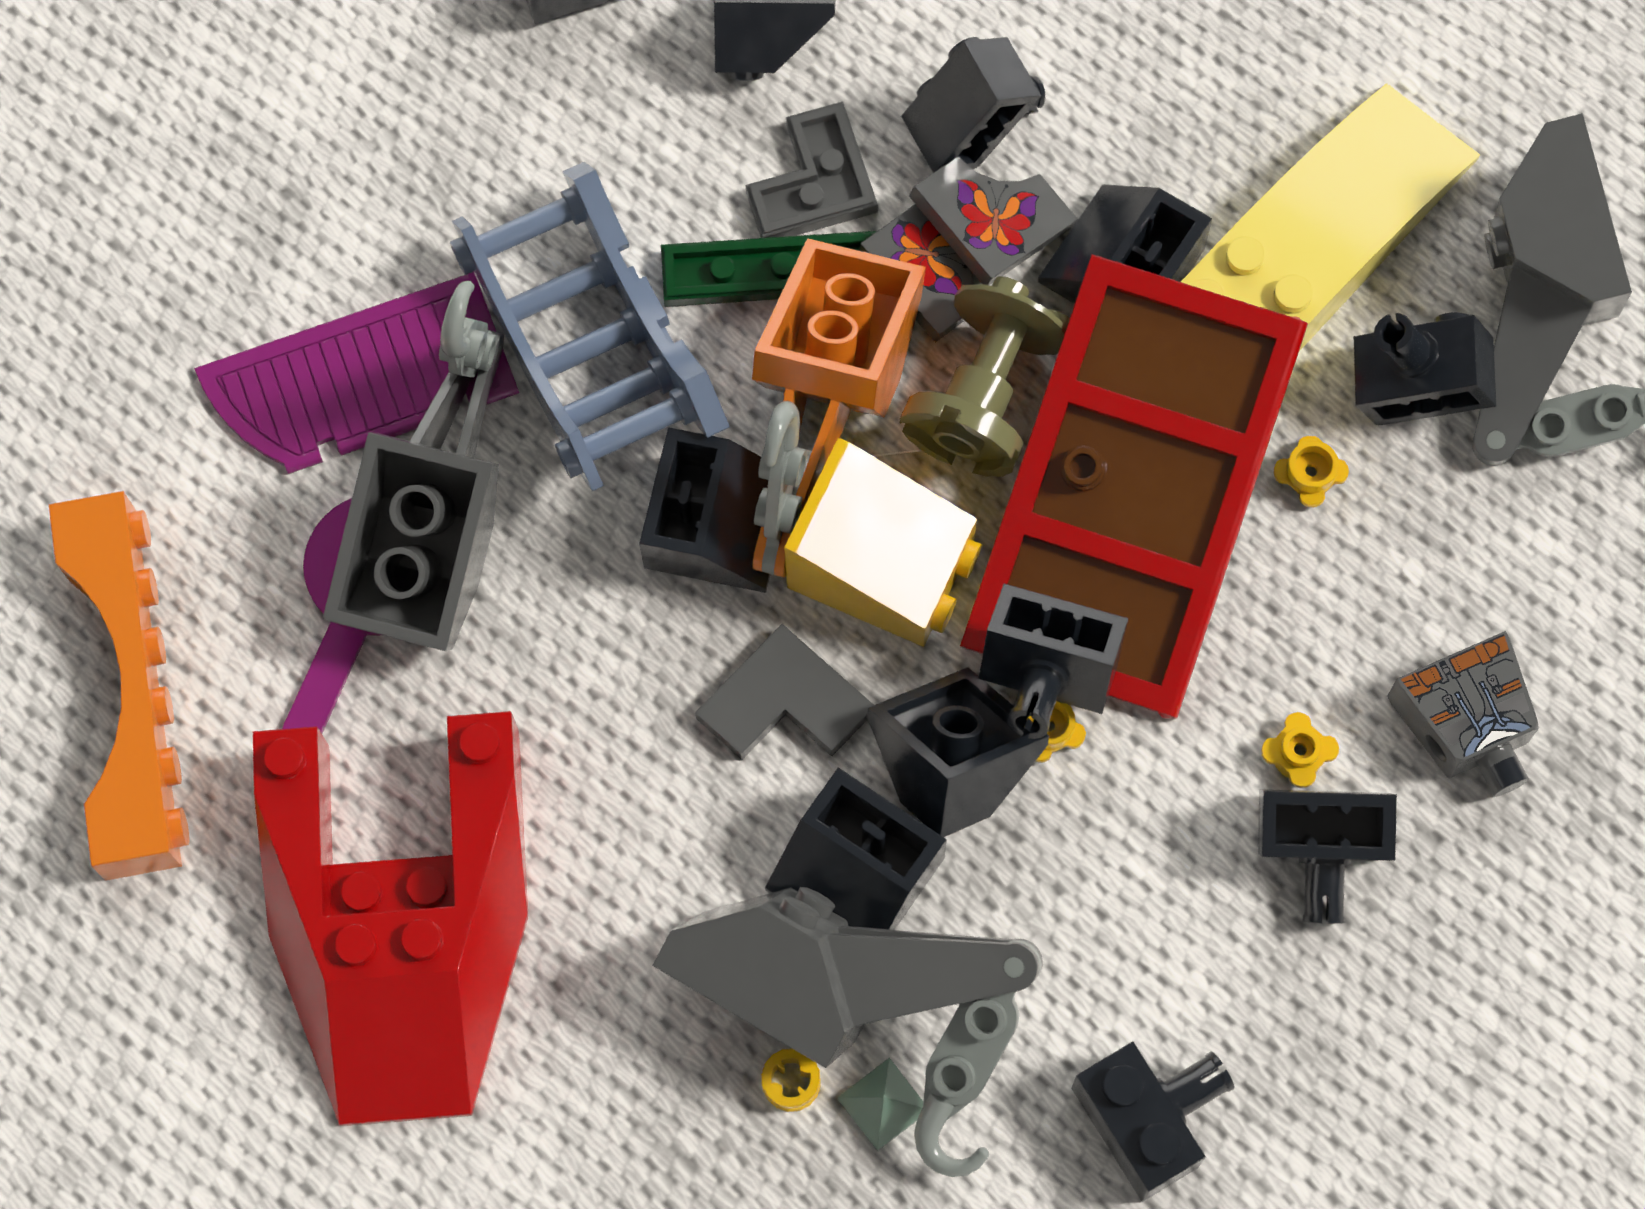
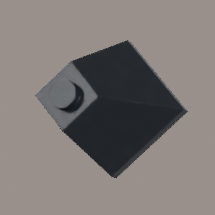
[714,0,836,81]
[867,667,1049,837]

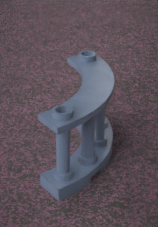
[450,162,730,491]

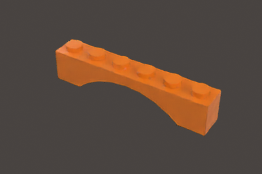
[49,491,189,881]

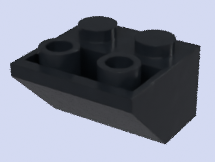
[1038,184,1212,304]
[639,427,770,593]
[765,767,947,930]

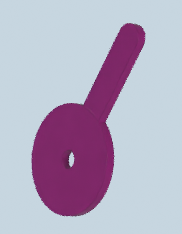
[282,498,381,733]

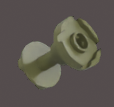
[899,276,1070,477]

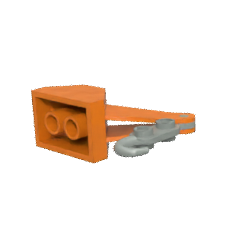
[752,238,926,578]

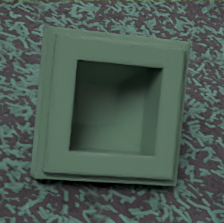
[837,1058,923,1152]

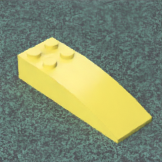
[1181,83,1480,351]

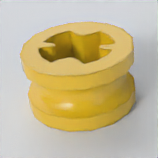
[761,1048,821,1112]

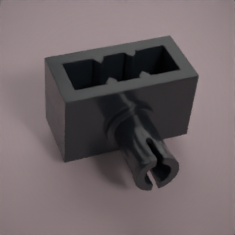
[901,37,1045,173]
[1353,312,1496,425]
[978,584,1128,739]
[1258,789,1397,924]
[1071,1041,1234,1202]

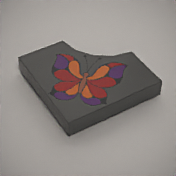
[909,157,1078,285]
[858,204,975,343]

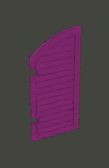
[194,272,519,474]

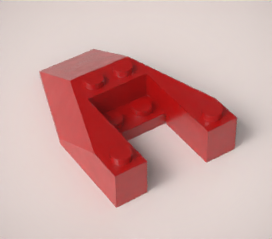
[253,711,528,1126]

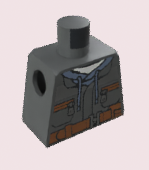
[1387,631,1539,797]

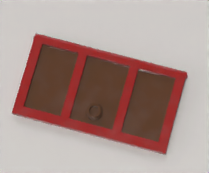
[960,254,1308,719]

